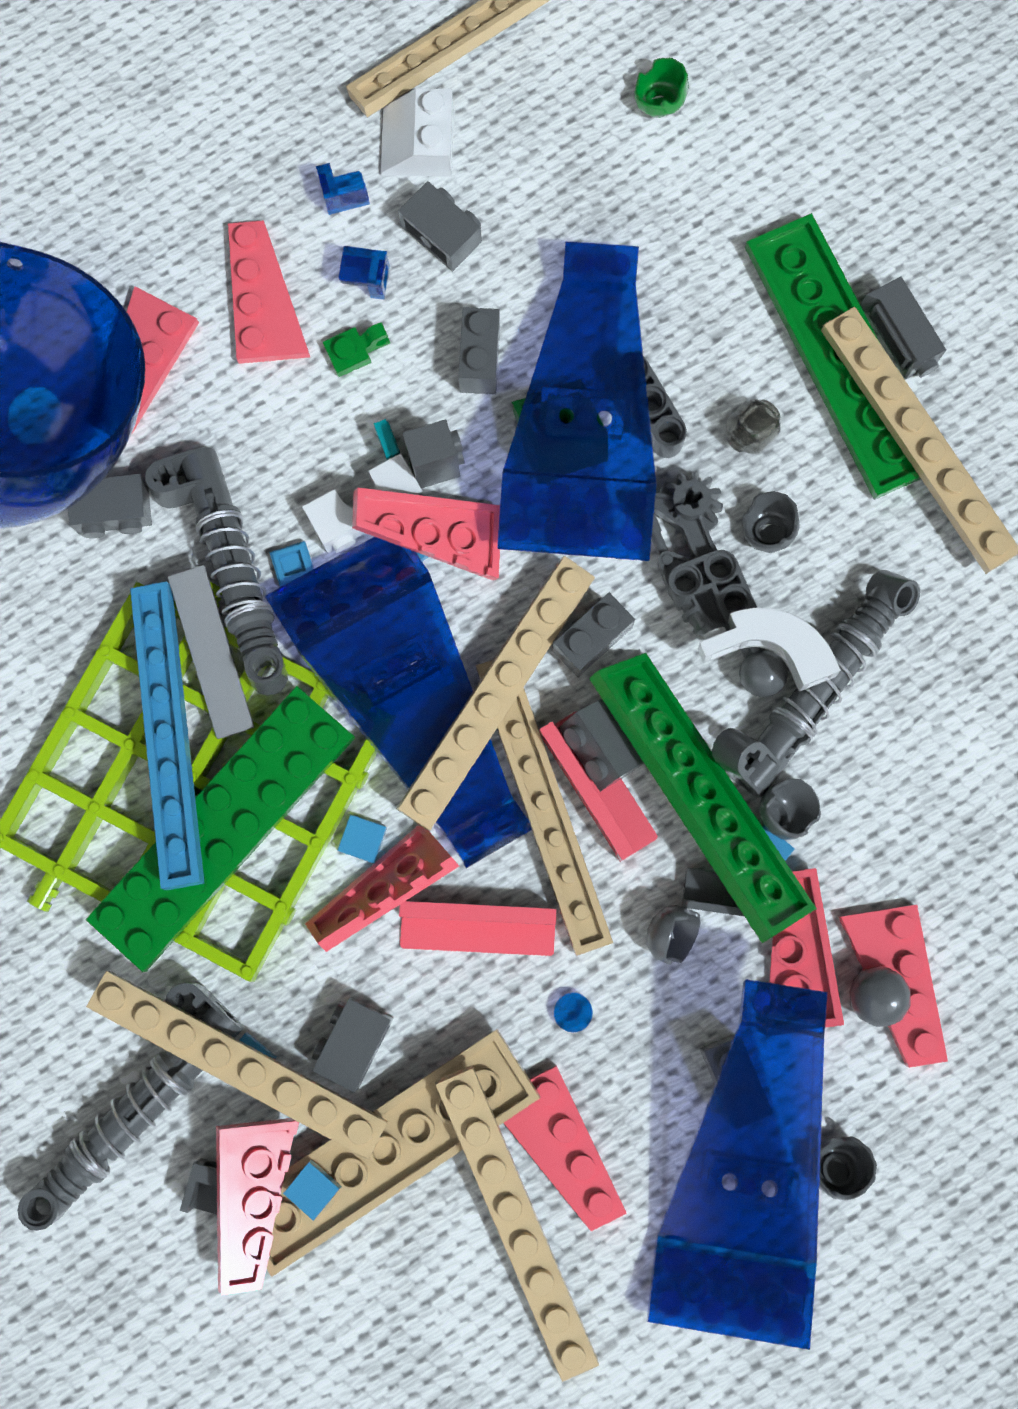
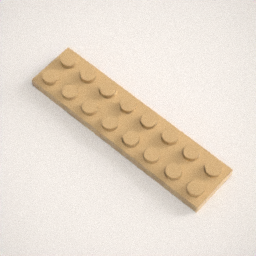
[266,1029,541,1277]

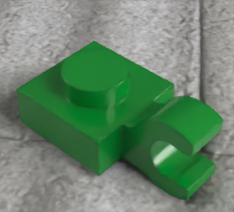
[323,322,390,377]

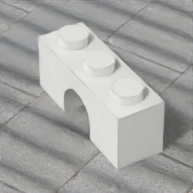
[302,453,423,553]

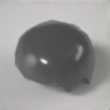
[742,491,800,553]
[759,778,821,840]
[647,905,701,965]
[849,966,911,1027]
[811,1136,877,1200]

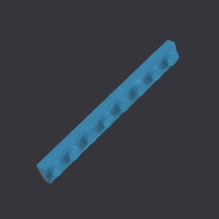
[130,581,205,890]

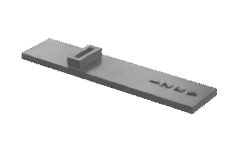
[168,565,255,739]

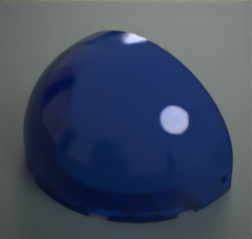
[0,242,146,529]

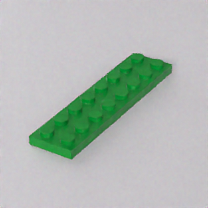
[745,213,921,500]
[589,653,817,943]
[85,686,355,972]

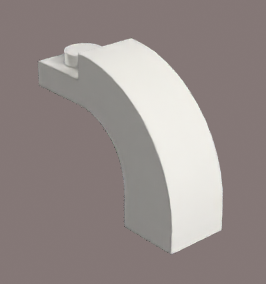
[698,608,841,691]

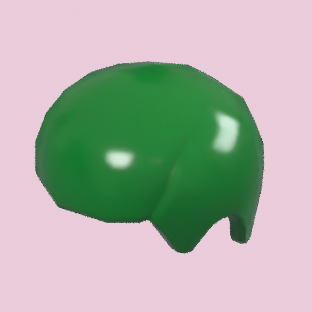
[634,58,689,118]

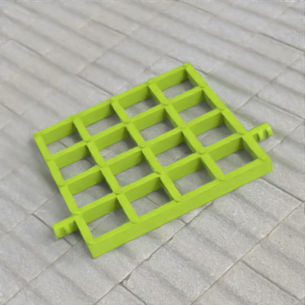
[0,581,396,982]

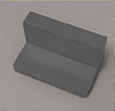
[681,868,745,917]

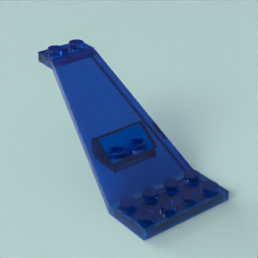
[497,242,656,561]
[265,537,532,868]
[646,979,828,1350]

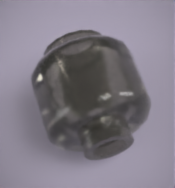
[726,399,781,454]

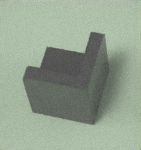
[180,1158,217,1215]

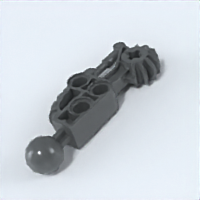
[633,471,788,698]

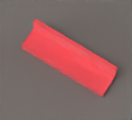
[539,711,658,862]
[399,901,556,956]

